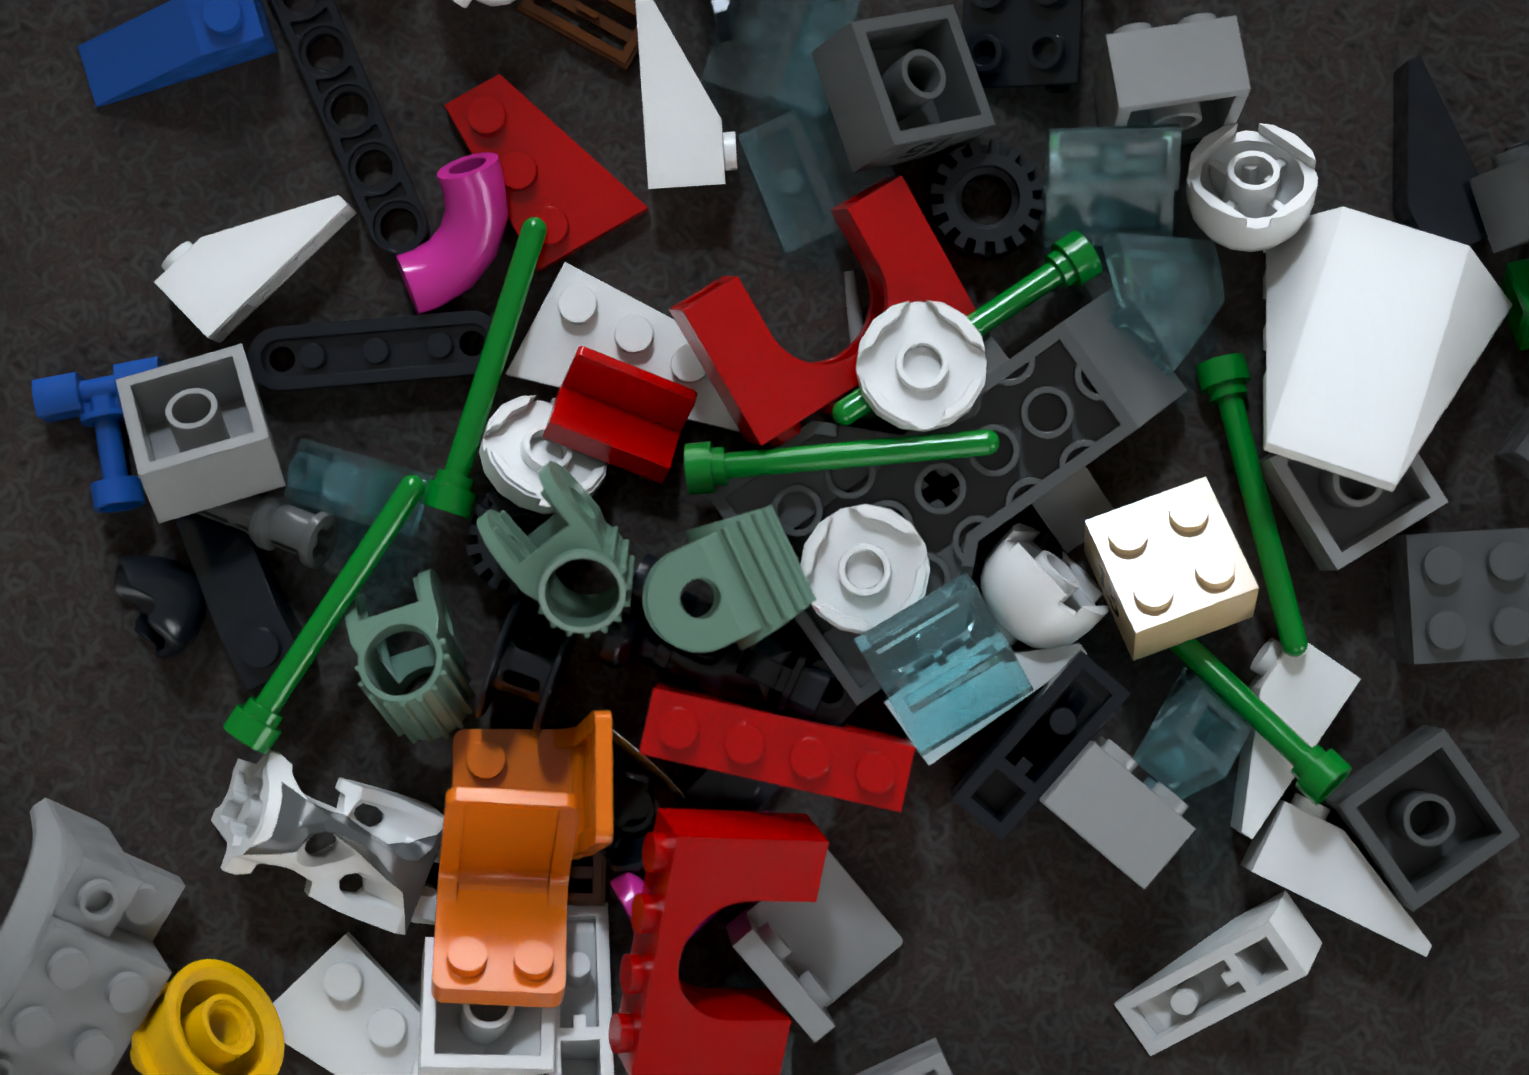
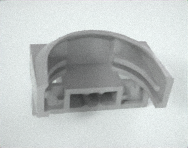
[0,797,185,1075]

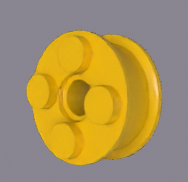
[130,959,284,1075]

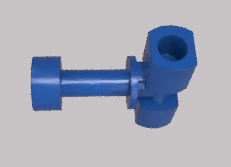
[32,356,165,513]

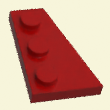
[444,74,649,273]

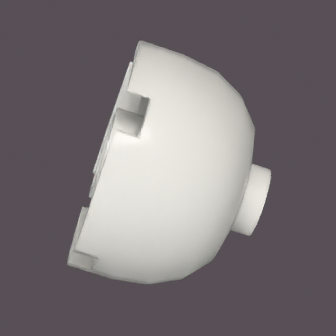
[1186,123,1318,252]
[980,523,1109,649]

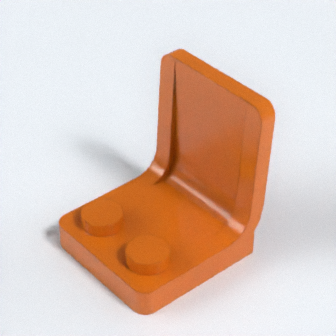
[451,710,613,860]
[431,787,579,1008]

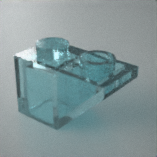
[284,438,433,537]
[1133,666,1251,800]

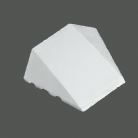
[1263,207,1513,492]

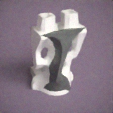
[211,750,444,935]

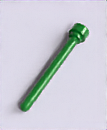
[420,217,547,519]
[832,230,1102,425]
[1195,353,1308,657]
[684,429,1000,495]
[223,475,425,754]
[1169,638,1352,805]

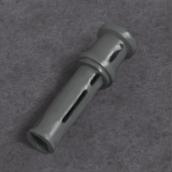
[196,493,340,569]

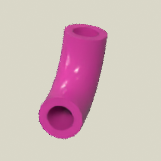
[396,152,508,315]

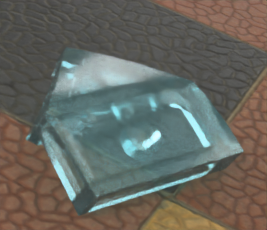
[1102,233,1225,375]

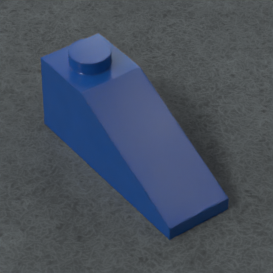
[78,0,278,107]

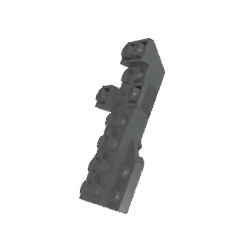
[707,287,1187,706]

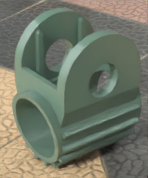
[477,461,635,638]
[642,505,816,652]
[344,569,476,745]

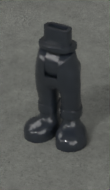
[598,553,833,721]

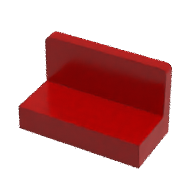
[542,346,698,484]

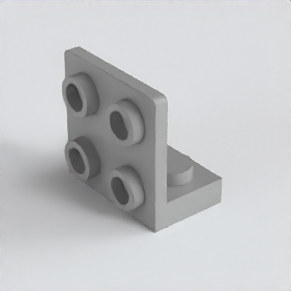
[726,850,903,1043]

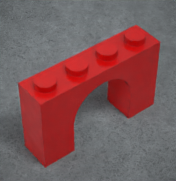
[669,175,976,448]
[639,682,915,812]
[609,808,829,1075]

